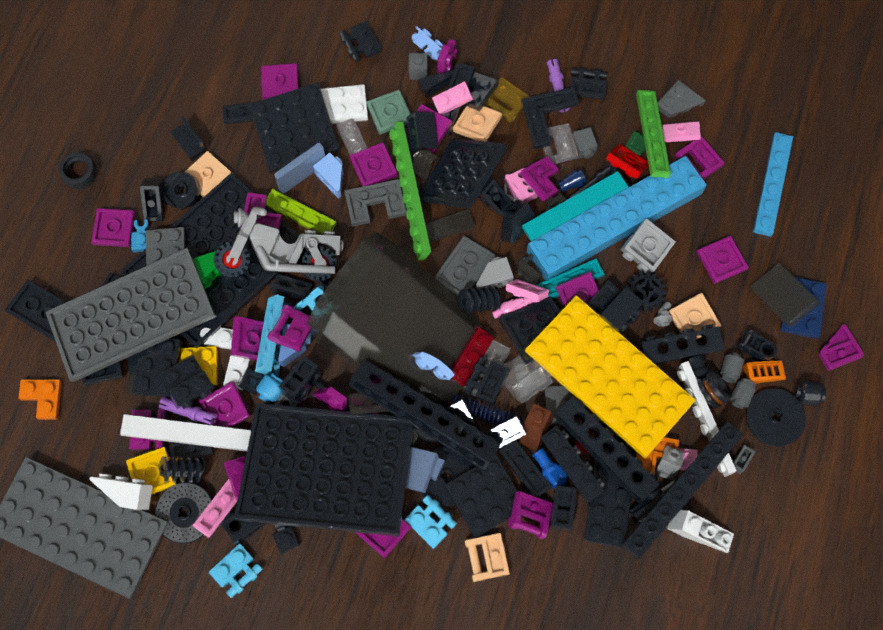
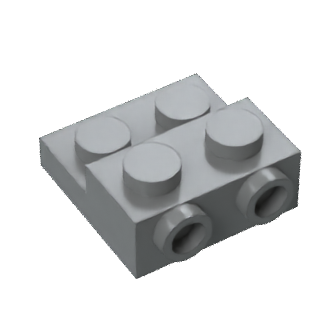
[620,218,676,273]

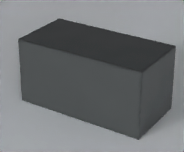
[733,445,755,474]

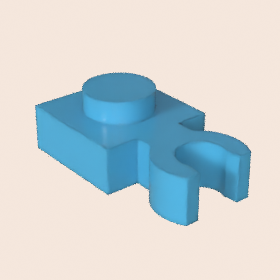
[131,219,150,253]

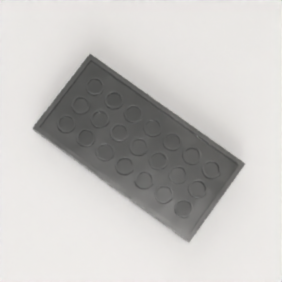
[46,248,216,382]
[0,457,169,599]

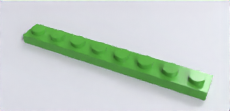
[389,121,431,260]

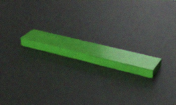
[636,90,671,178]

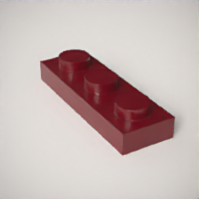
[451,327,494,387]

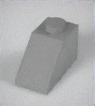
[476,257,514,288]

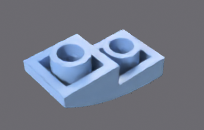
[413,352,455,380]

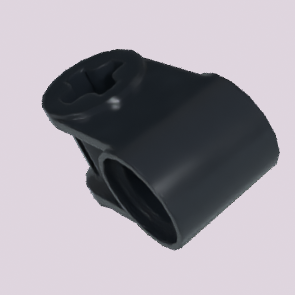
[737,329,777,362]

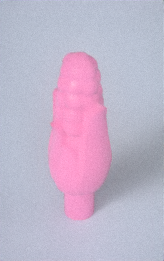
[492,297,532,319]

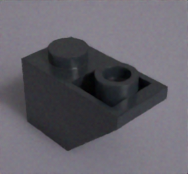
[500,199,536,244]

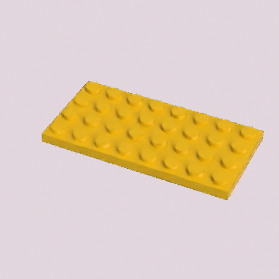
[525,295,696,458]

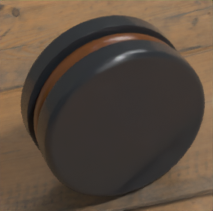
[697,370,731,409]

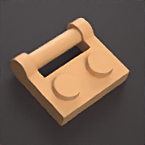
[465,533,509,582]

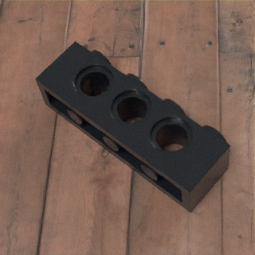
[640,324,724,365]

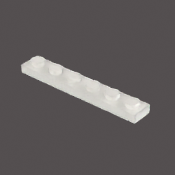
[677,361,736,477]

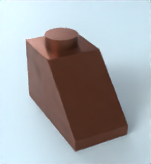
[519,404,554,452]

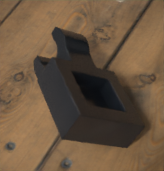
[273,524,300,554]

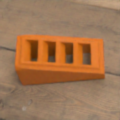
[743,361,786,384]

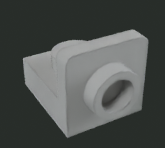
[655,446,685,481]

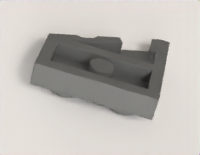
[657,80,706,118]

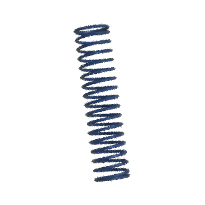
[453,393,527,426]

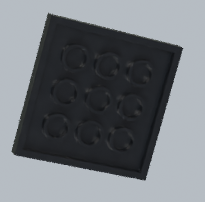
[249,82,340,173]
[419,139,507,209]

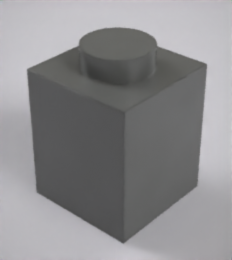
[409,53,427,80]
[571,127,598,159]

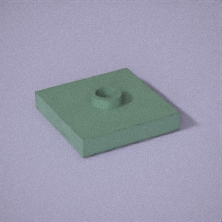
[366,90,410,135]

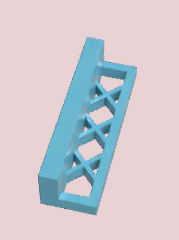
[255,295,290,376]

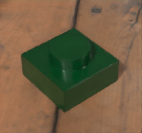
[625,131,646,156]

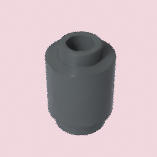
[720,353,744,383]
[731,378,756,409]

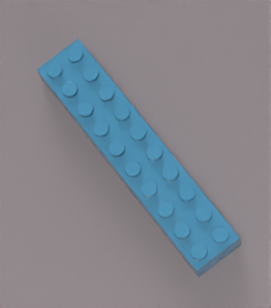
[527,156,707,280]

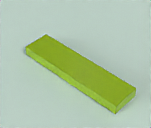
[266,189,337,235]

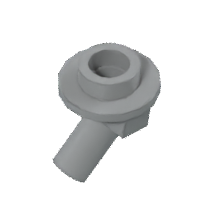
[653,302,673,327]

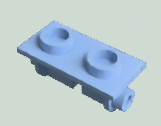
[412,27,443,61]

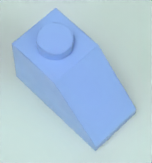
[313,153,343,199]

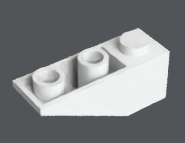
[90,474,153,510]
[667,510,734,553]

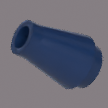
[558,169,587,192]

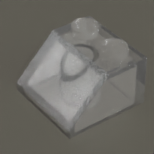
[504,355,553,404]

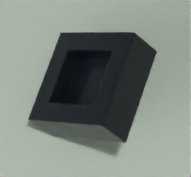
[238,368,264,395]

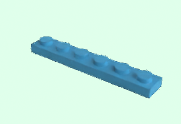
[753,132,793,237]

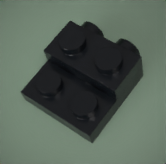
[158,355,214,409]

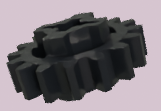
[626,271,667,313]

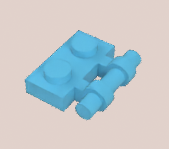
[405,495,457,549]
[209,544,262,598]

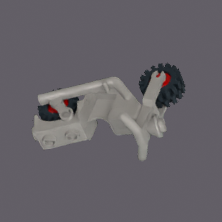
[214,206,343,281]

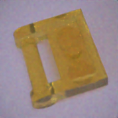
[485,77,530,123]

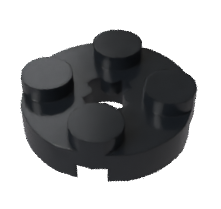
[163,172,201,210]

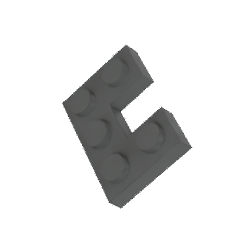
[344,179,406,227]

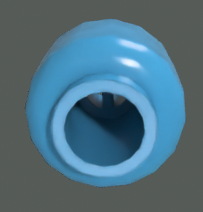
[256,373,283,403]

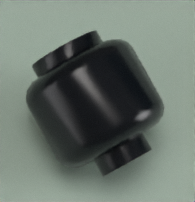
[794,379,826,407]

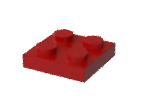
[606,144,649,179]

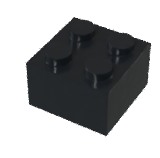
[600,287,644,336]

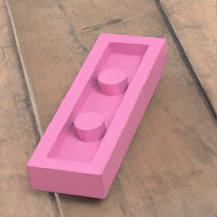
[192,479,237,538]

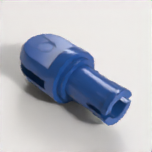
[533,448,567,489]

